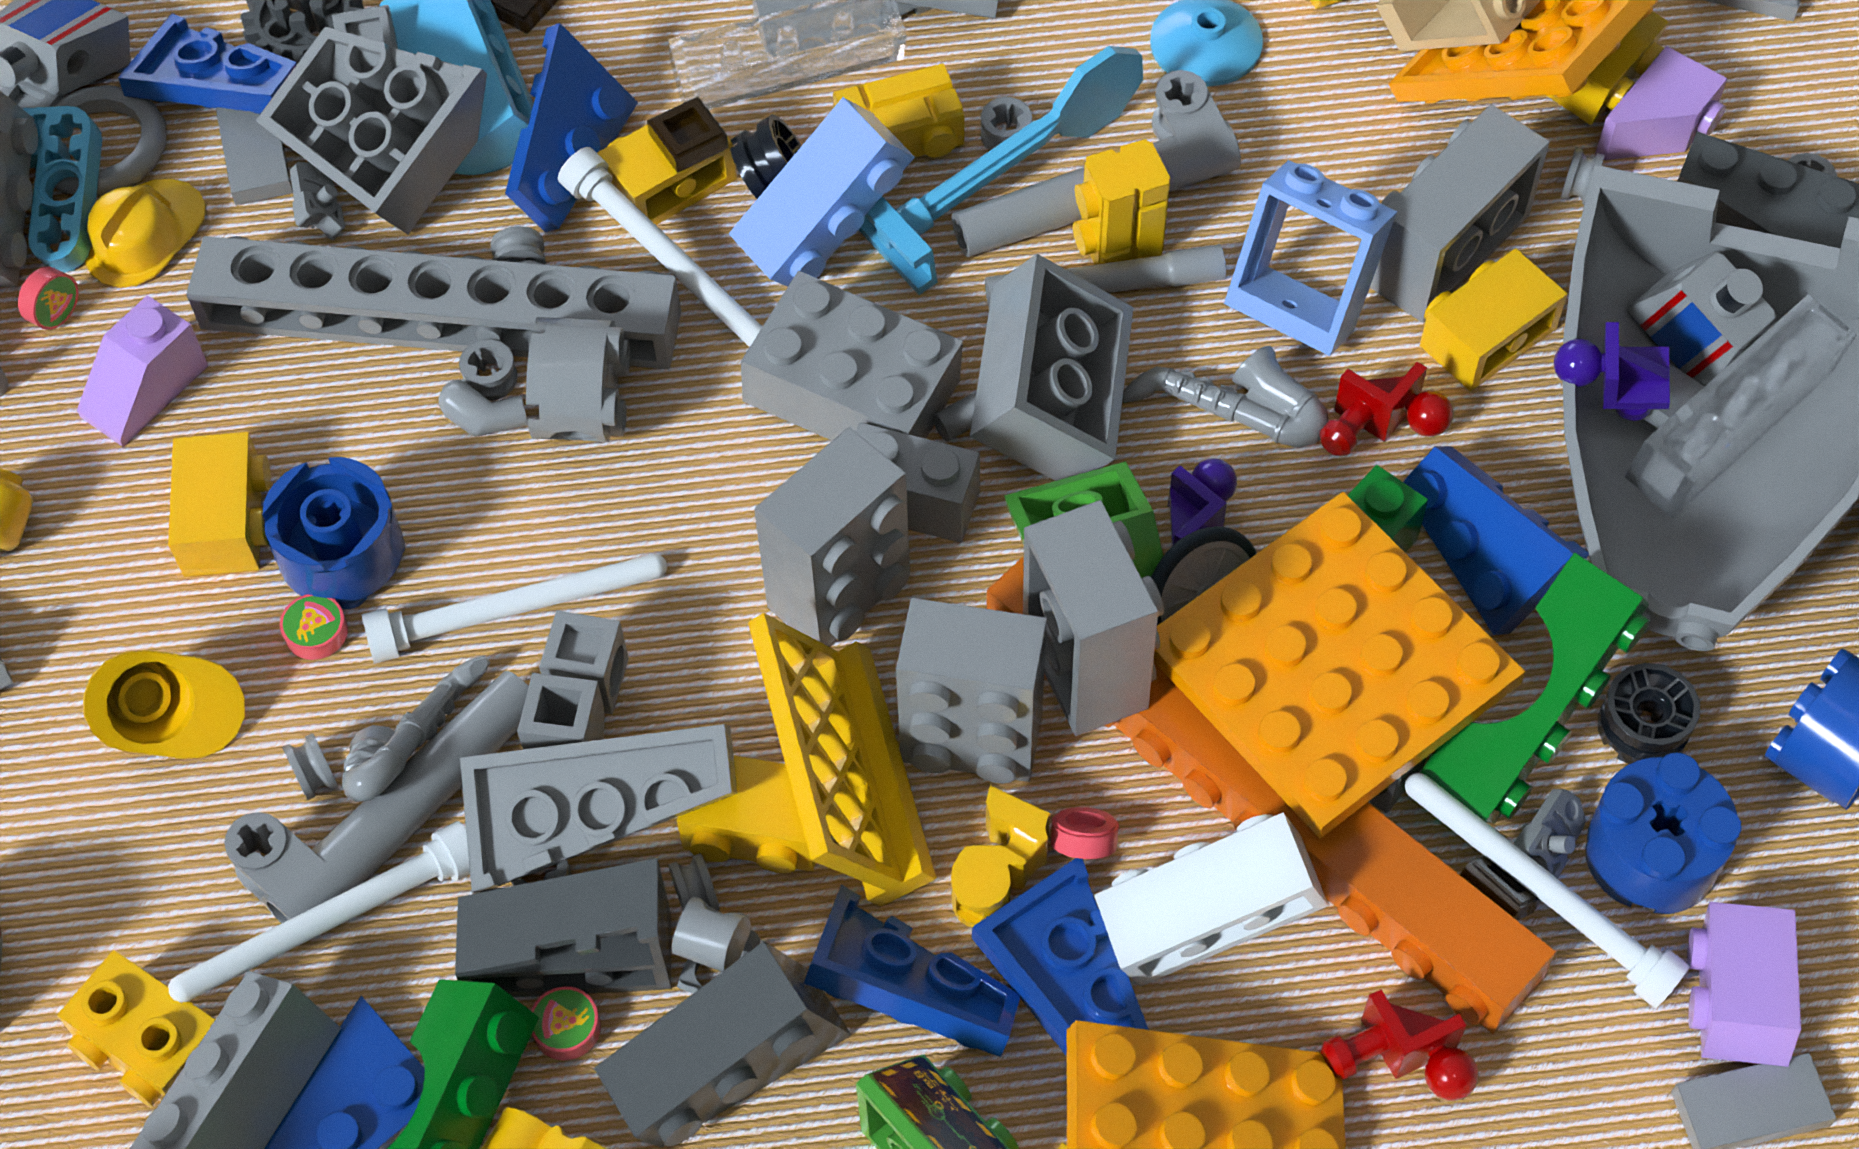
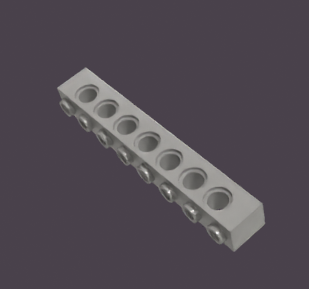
[186,236,681,369]

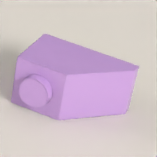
[1595,46,1727,160]
[77,295,208,447]

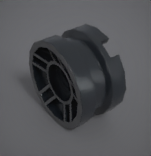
[730,114,802,199]
[1598,663,1700,764]

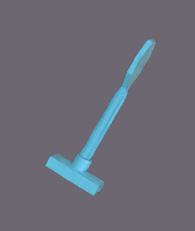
[859,46,1143,295]

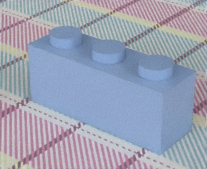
[729,97,915,287]

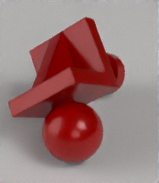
[1319,362,1454,456]
[1320,989,1479,1101]

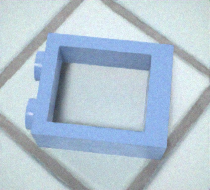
[1224,160,1397,356]

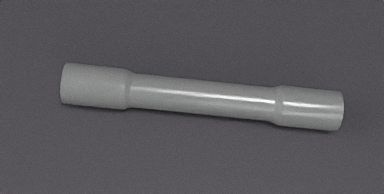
[985,244,1226,309]

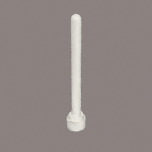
[558,147,763,347]
[361,554,667,664]
[1405,773,1690,1009]
[168,821,470,1002]

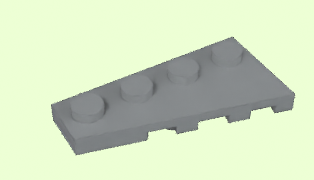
[460,724,737,894]

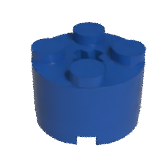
[262,457,405,609]
[1764,648,1859,810]
[1586,753,1741,914]

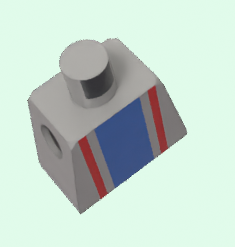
[0,0,130,95]
[1626,251,1776,392]

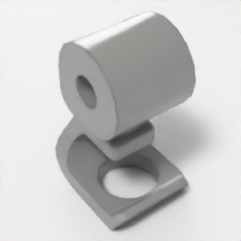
[672,896,760,993]

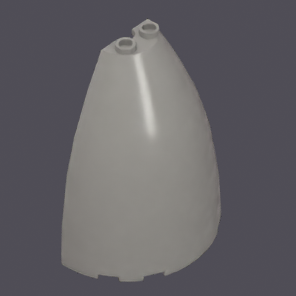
[1562,165,1859,651]

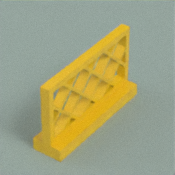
[748,613,937,907]

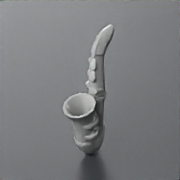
[1122,345,1329,448]
[342,655,490,802]

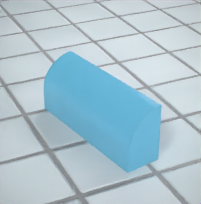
[379,0,534,175]

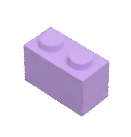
[1687,901,1801,1067]

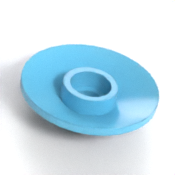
[1150,0,1263,86]

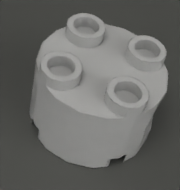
[526,317,631,443]

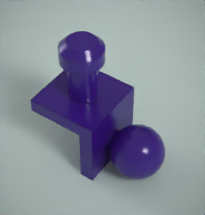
[1554,322,1670,421]
[1168,458,1237,546]

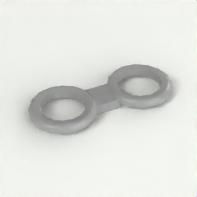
[0,81,166,197]

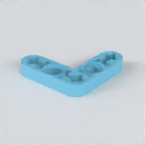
[22,106,102,272]

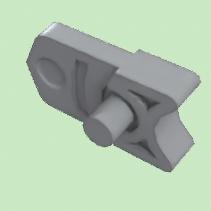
[290,162,345,240]
[1514,789,1586,879]

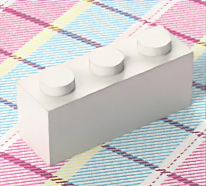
[1094,813,1329,987]

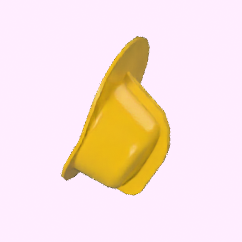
[85,179,206,288]
[83,650,245,759]

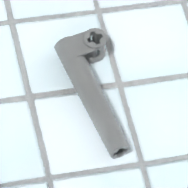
[952,70,1241,257]
[224,671,529,923]

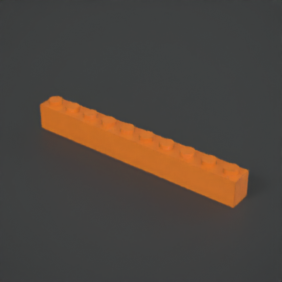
[987,556,1556,1035]

